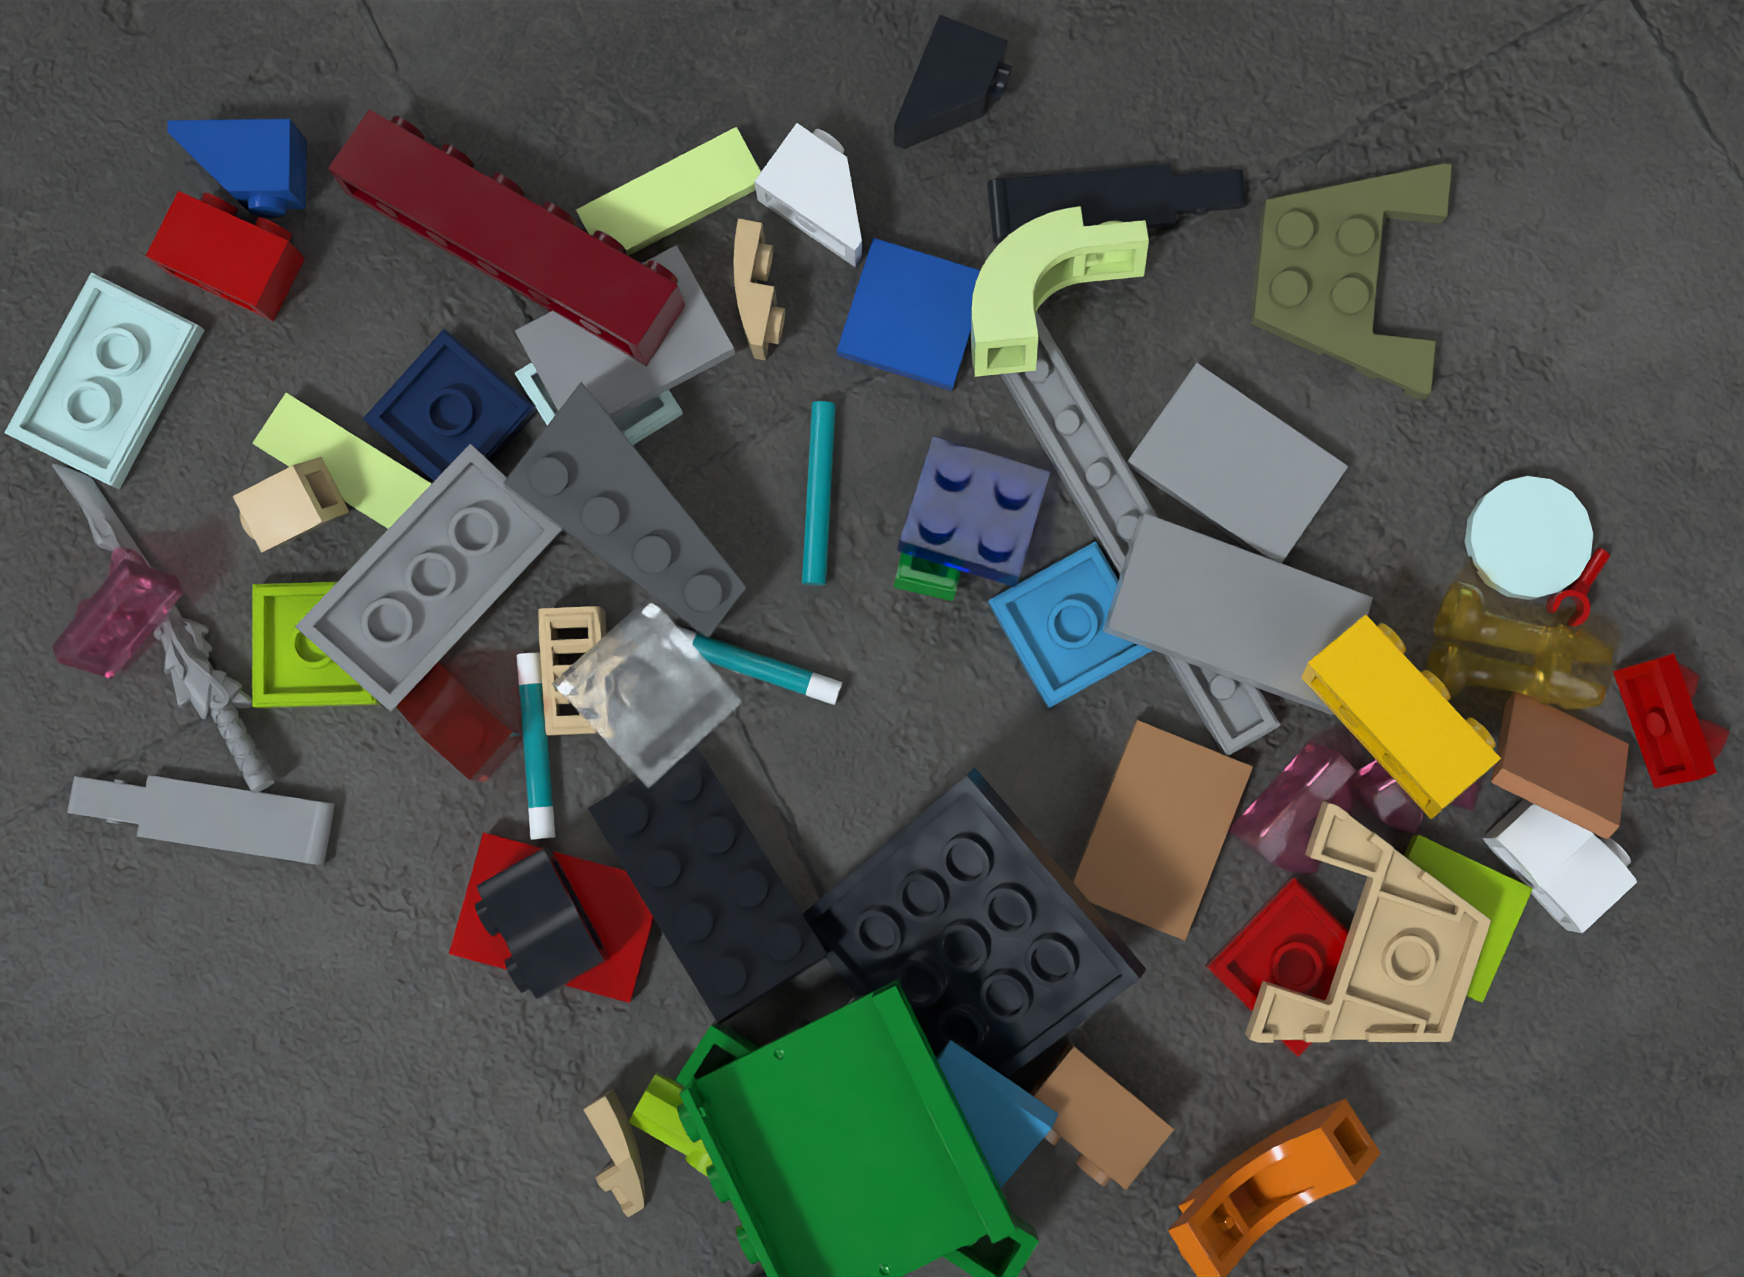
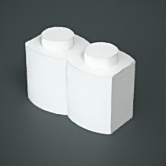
[1482,799,1637,933]

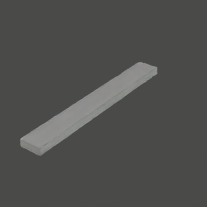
[1000,311,1281,756]

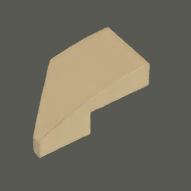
[583,1089,645,1217]

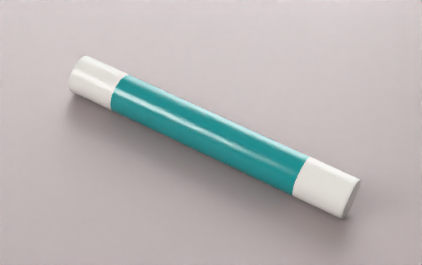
[660,623,843,705]
[516,653,556,840]

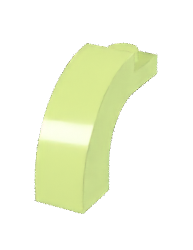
[971,206,1149,377]

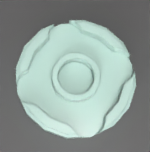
[1465,476,1593,600]

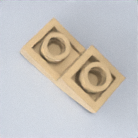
[733,218,786,361]

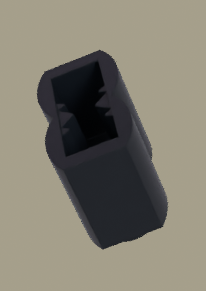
[475,848,611,999]

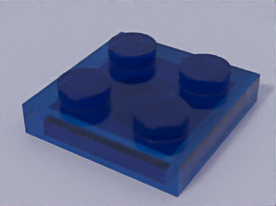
[897,436,1050,587]

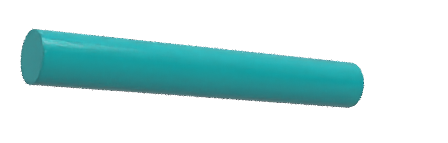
[802,401,836,586]

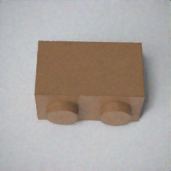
[1027,1041,1174,1190]

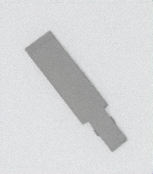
[67,775,335,865]

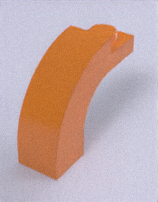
[1168,1098,1381,1277]

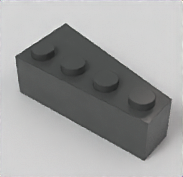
[503,382,746,637]

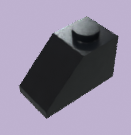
[894,15,1013,149]

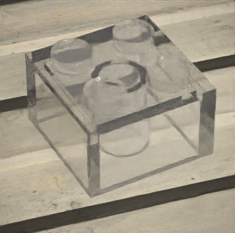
[552,600,742,788]

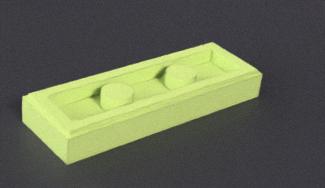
[576,127,761,256]
[252,393,431,529]

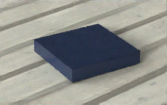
[363,329,538,481]

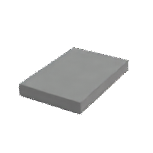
[515,245,736,420]
[1126,363,1349,563]

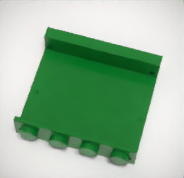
[677,979,1017,1277]

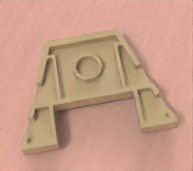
[1245,801,1491,1043]

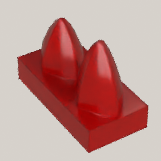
[1613,653,1730,789]

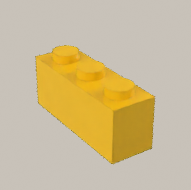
[1301,614,1501,819]

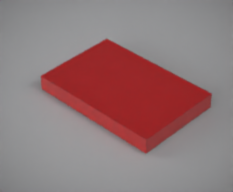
[449,832,655,1003]

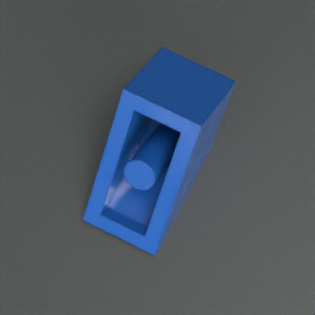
[167,119,307,218]

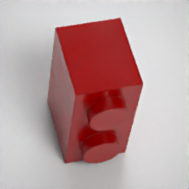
[145,191,305,322]

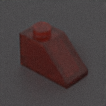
[396,660,523,782]

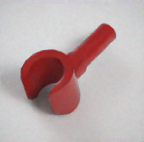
[1546,548,1610,626]

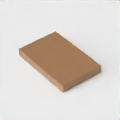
[1072,720,1253,941]

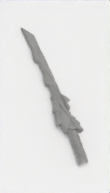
[52,464,275,793]

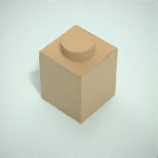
[232,457,349,553]

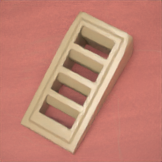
[538,606,609,736]

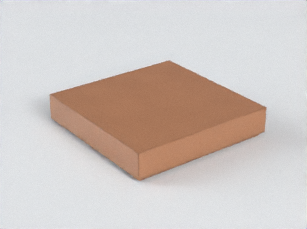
[1491,689,1629,840]

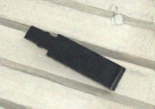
[987,164,1247,243]

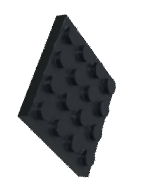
[803,768,1146,1078]

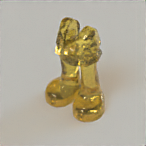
[1426,581,1613,709]

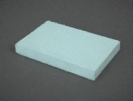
[4,272,205,489]

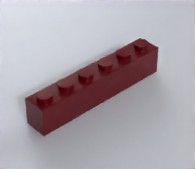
[328,109,685,367]

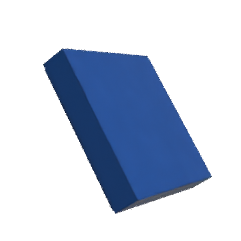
[837,238,981,391]

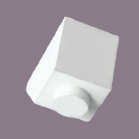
[754,123,862,268]

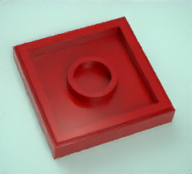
[1205,877,1349,1057]

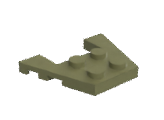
[1250,163,1452,400]

